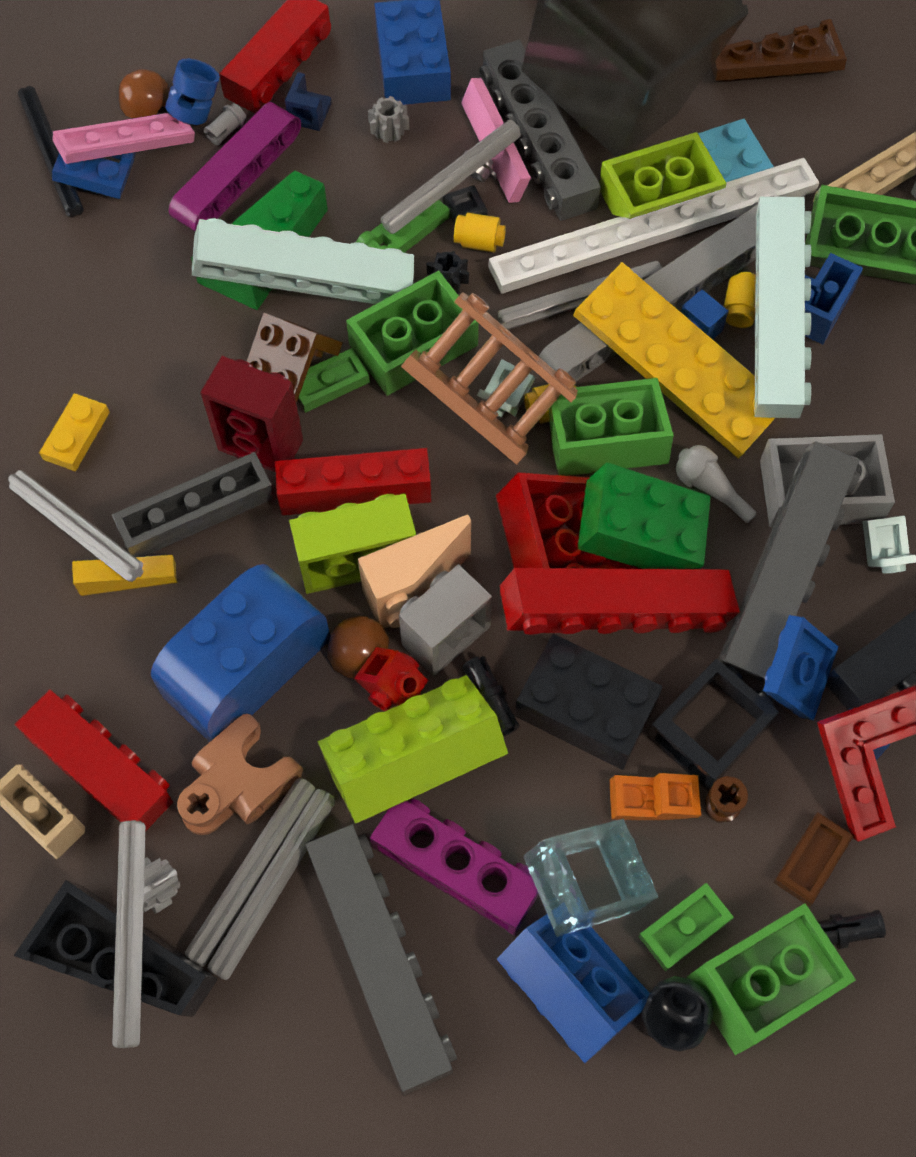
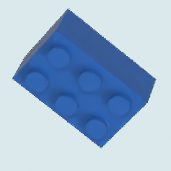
[374,0,451,105]

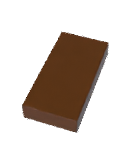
[773,812,854,907]

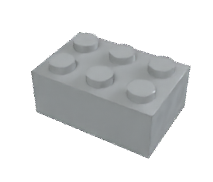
[760,434,895,528]

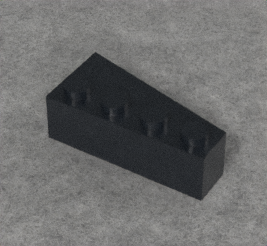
[14,880,218,1017]

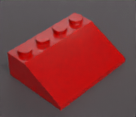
[496,472,638,633]

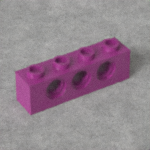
[370,798,542,936]

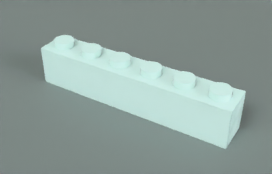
[754,197,811,418]
[191,218,414,304]

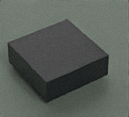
[443,185,488,226]

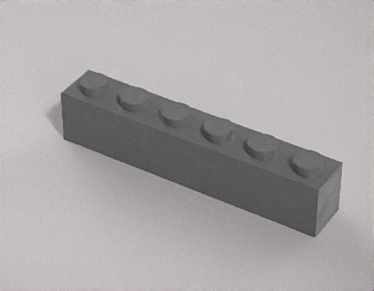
[718,441,860,681]
[305,824,457,1096]

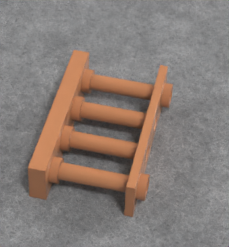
[401,292,578,465]

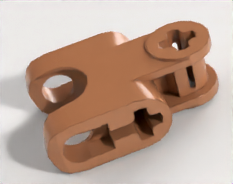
[177,714,303,835]

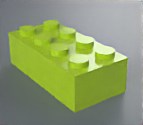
[317,675,508,824]

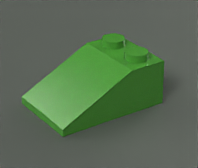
[687,903,856,1056]

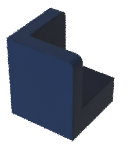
[285,72,332,131]

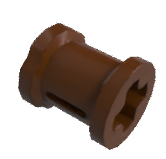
[705,776,748,823]

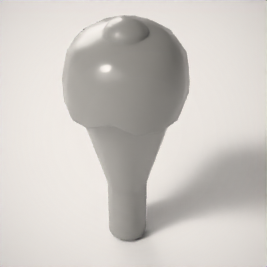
[675,445,757,523]

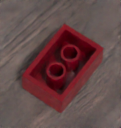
[200,356,303,473]

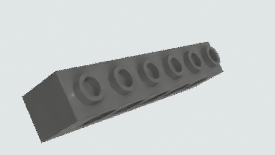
[479,40,601,221]

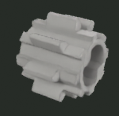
[368,96,409,143]
[143,857,180,914]

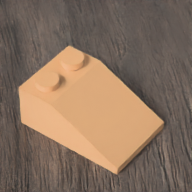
[358,514,471,628]

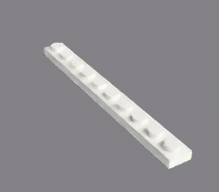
[488,158,819,294]

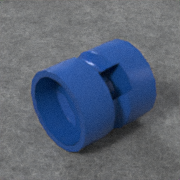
[165,58,220,125]

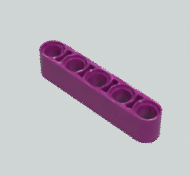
[169,102,301,232]

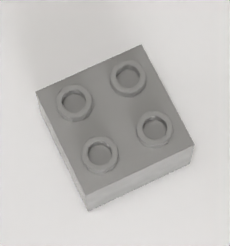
[399,564,492,677]

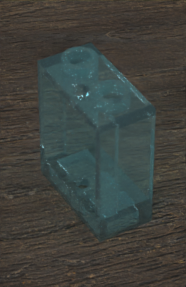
[523,819,658,937]

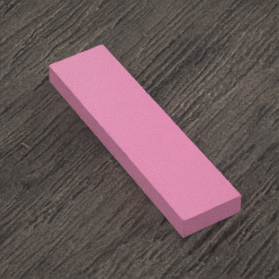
[461,78,531,203]
[53,113,195,164]

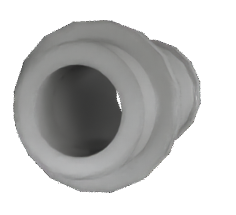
[204,103,246,146]

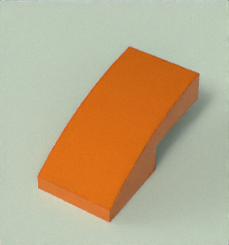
[609,773,701,820]

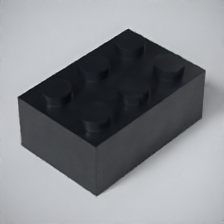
[515,633,663,770]

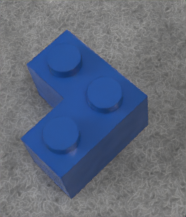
[805,253,863,345]

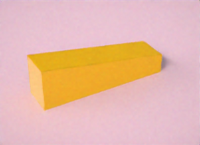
[72,555,177,596]

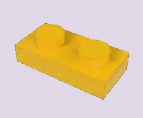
[39,393,110,472]

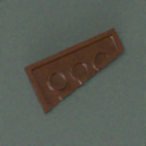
[709,19,847,81]

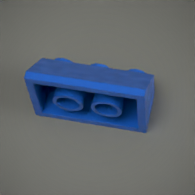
[497,900,650,1063]

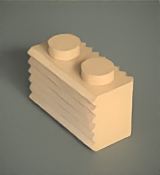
[0,765,85,859]

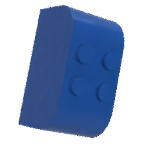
[151,564,330,742]

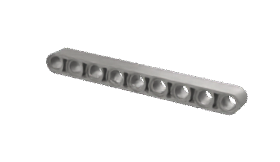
[539,196,775,381]

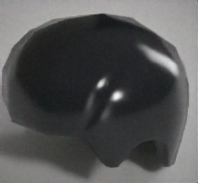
[642,976,714,1052]

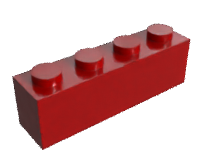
[219,0,331,114]
[275,448,431,516]
[14,689,173,832]

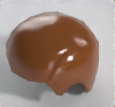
[119,69,170,118]
[327,616,389,678]

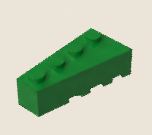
[191,170,328,310]

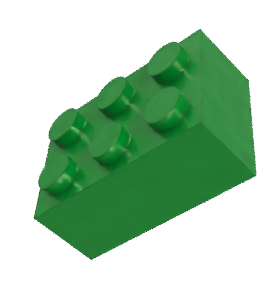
[577,462,711,569]

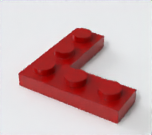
[817,685,916,842]

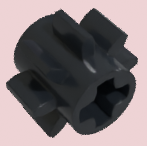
[426,251,469,294]

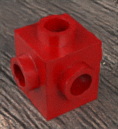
[354,647,429,711]

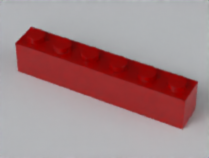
[499,568,740,635]

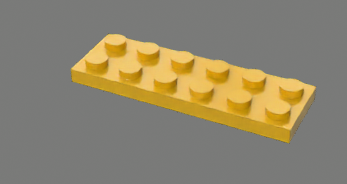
[573,262,775,459]

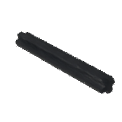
[18,85,84,218]

